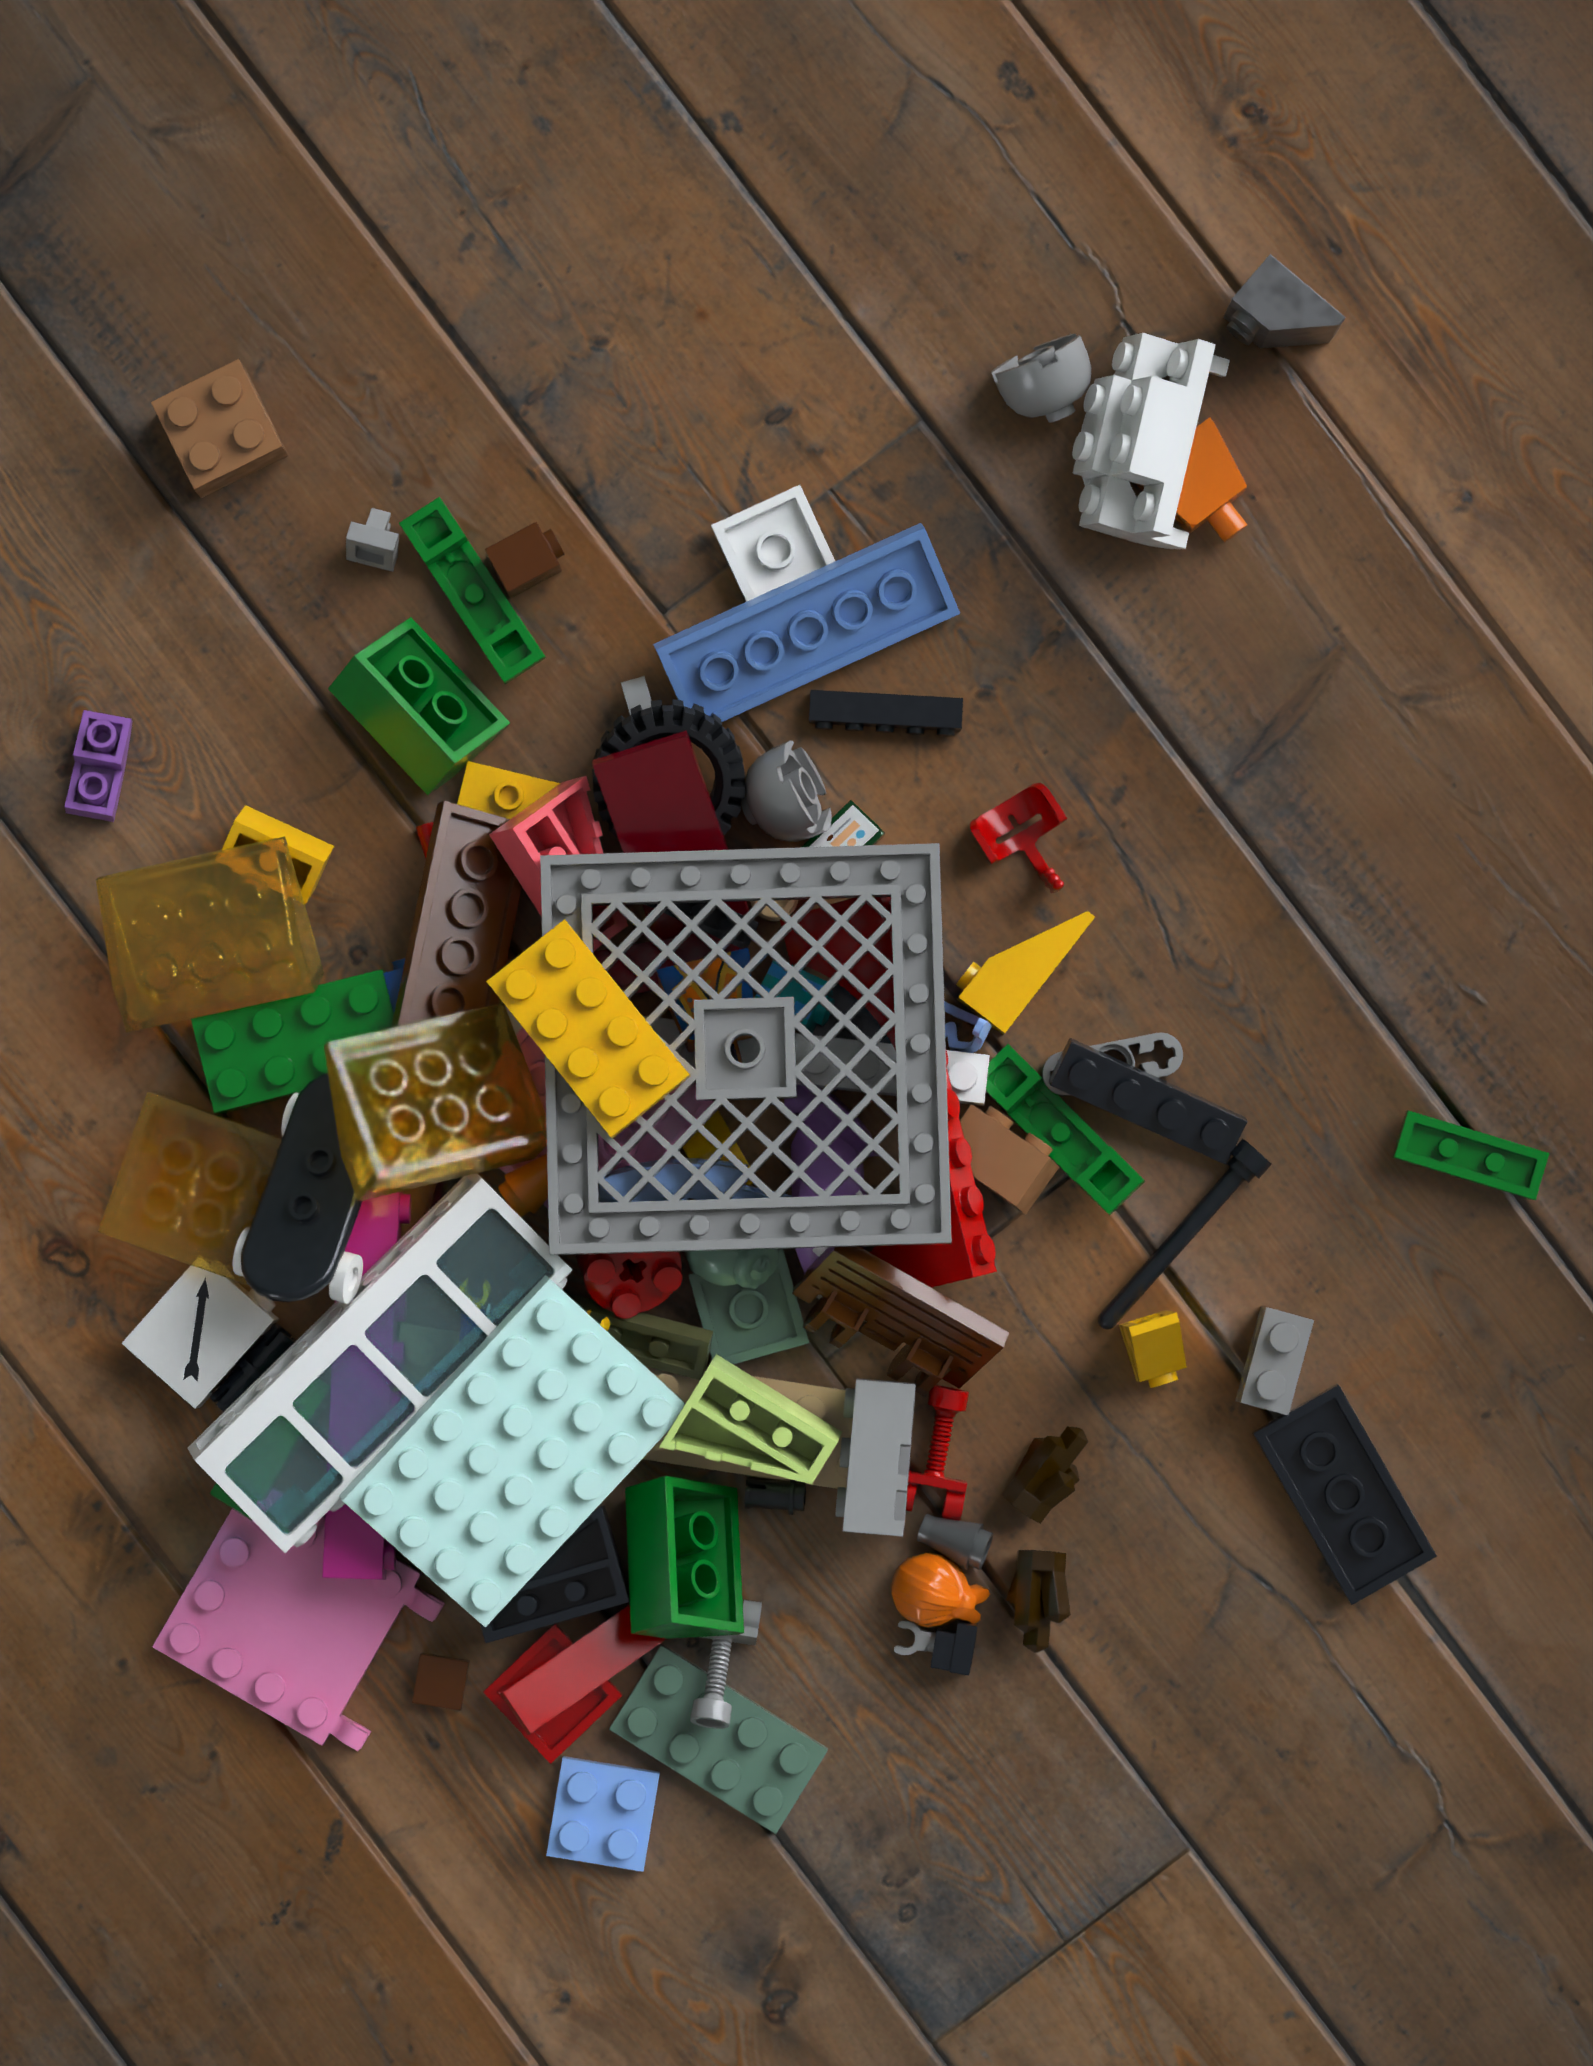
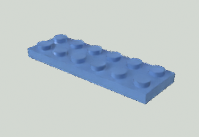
[653,523,960,722]

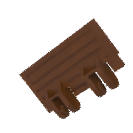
[792,1246,1009,1396]

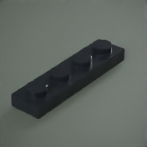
[1049,1038,1248,1165]

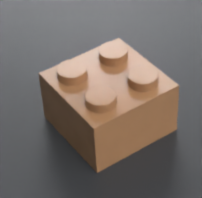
[151,359,288,498]

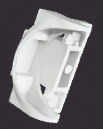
[1072,333,1230,549]

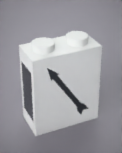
[122,1254,279,1409]

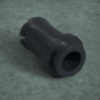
[744,1477,806,1515]

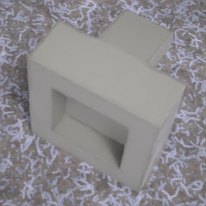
[346,508,399,572]

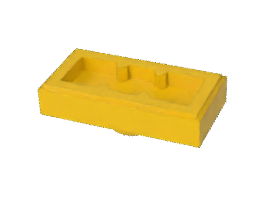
[457,761,561,819]

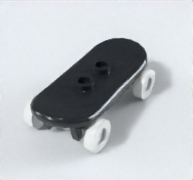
[233,1070,411,1304]

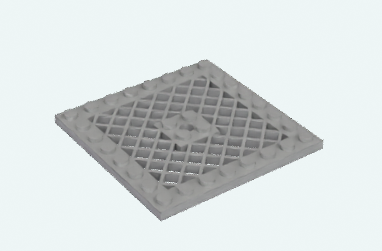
[540,843,952,1255]

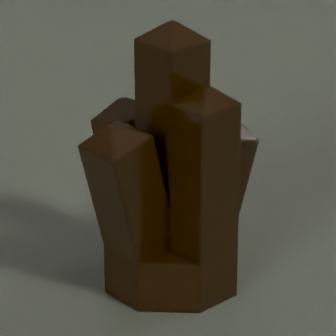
[1002,1426,1088,1524]
[1006,1550,1071,1653]

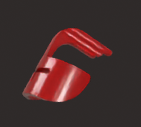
[970,783,1067,893]

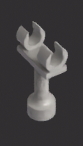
[690,1600,762,1729]

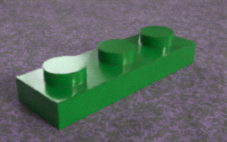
[1392,1110,1550,1200]

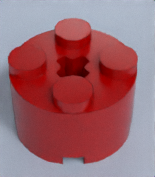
[575,1252,682,1319]

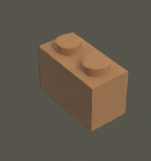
[960,1104,1059,1215]

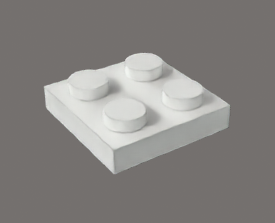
[711,485,835,602]

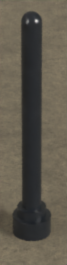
[1098,1138,1272,1330]

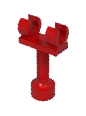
[906,1385,969,1521]

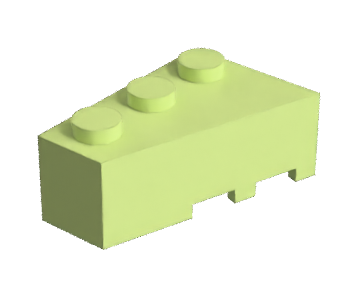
[659,1354,842,1484]

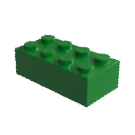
[190,969,394,1114]

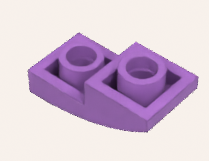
[64,710,132,822]

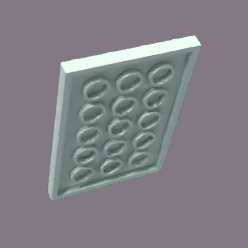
[339,1275,686,1627]

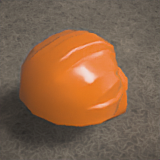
[891,1552,990,1627]

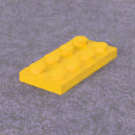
[486,919,691,1139]

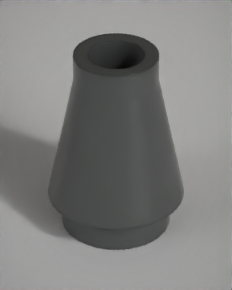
[917,1514,993,1570]

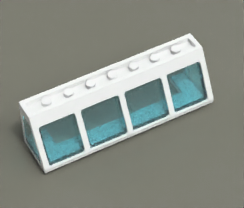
[188,1169,572,1553]

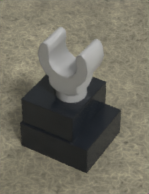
[894,1620,978,1676]

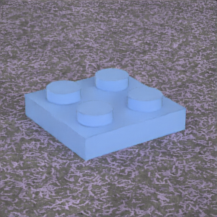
[546,1756,660,1872]

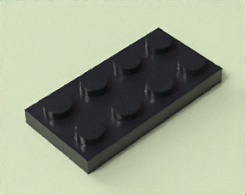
[1252,1384,1437,1605]

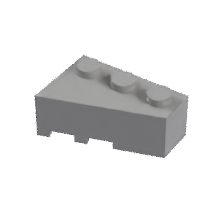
[836,1378,916,1537]

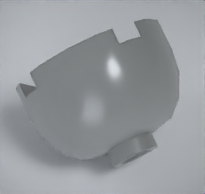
[991,334,1092,423]
[741,740,832,842]

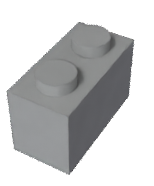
[1235,1306,1314,1416]

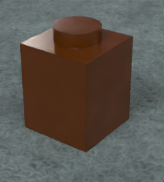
[485,522,565,598]

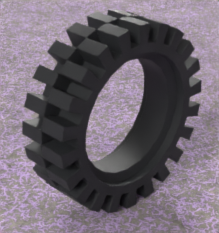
[592,699,746,838]

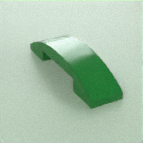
[399,496,546,684]
[986,1044,1145,1216]

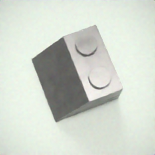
[1224,254,1346,348]

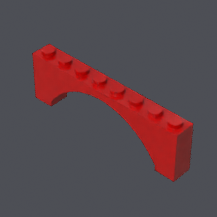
[780,897,997,1288]

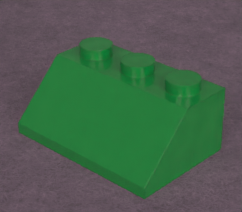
[328,617,510,795]
[625,1476,744,1639]

